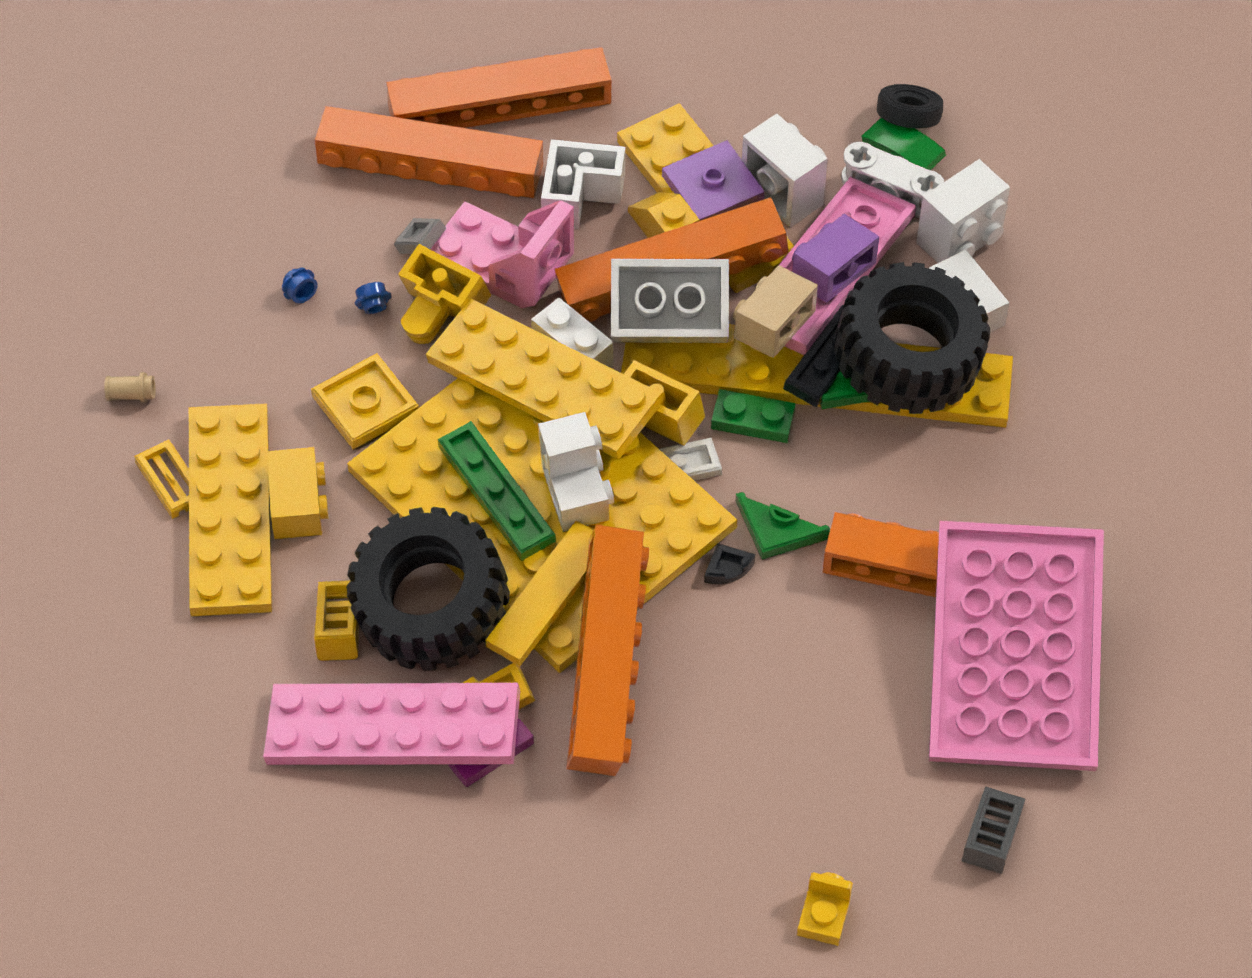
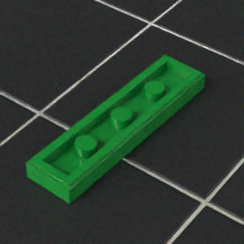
[437,421,556,561]

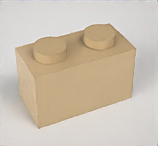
[733,265,818,358]

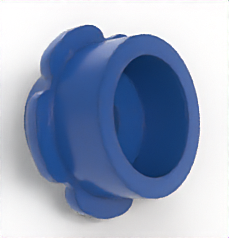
[282,267,318,303]
[354,282,392,314]

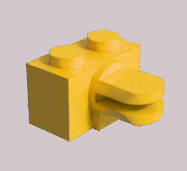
[398,244,491,344]

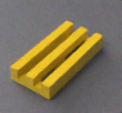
[134,439,189,519]

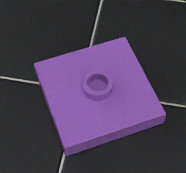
[662,140,765,220]

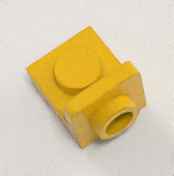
[797,872,853,946]

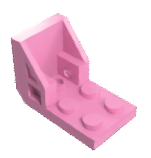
[430,200,574,308]

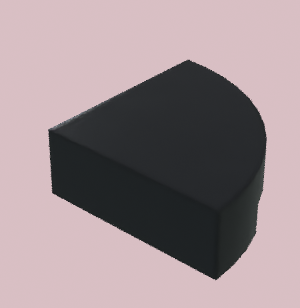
[704,543,756,584]

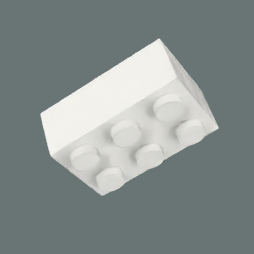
[611,259,729,343]

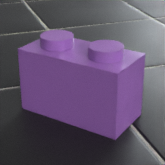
[792,213,879,303]

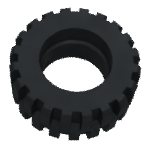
[834,262,990,414]
[346,507,510,671]

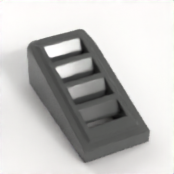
[962,786,1026,874]

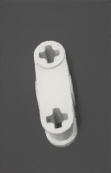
[841,142,944,219]

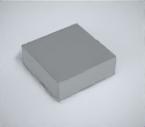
[394,218,446,254]

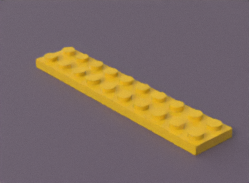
[621,324,1013,428]

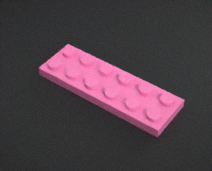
[779,177,916,355]
[263,683,520,765]

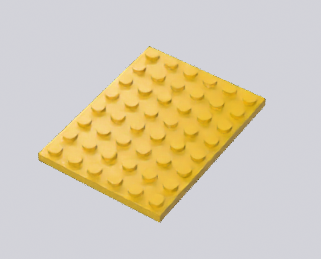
[347,378,737,673]

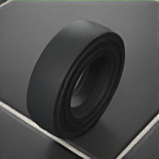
[877,84,944,129]

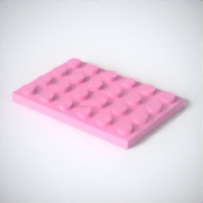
[929,521,1104,771]

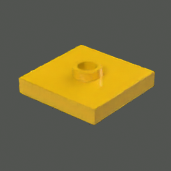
[311,353,419,450]

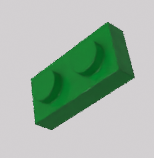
[711,389,796,443]

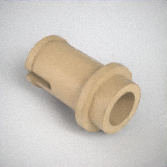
[104,372,156,403]

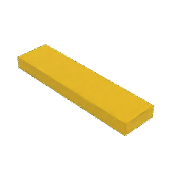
[485,521,593,666]

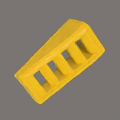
[314,580,359,661]

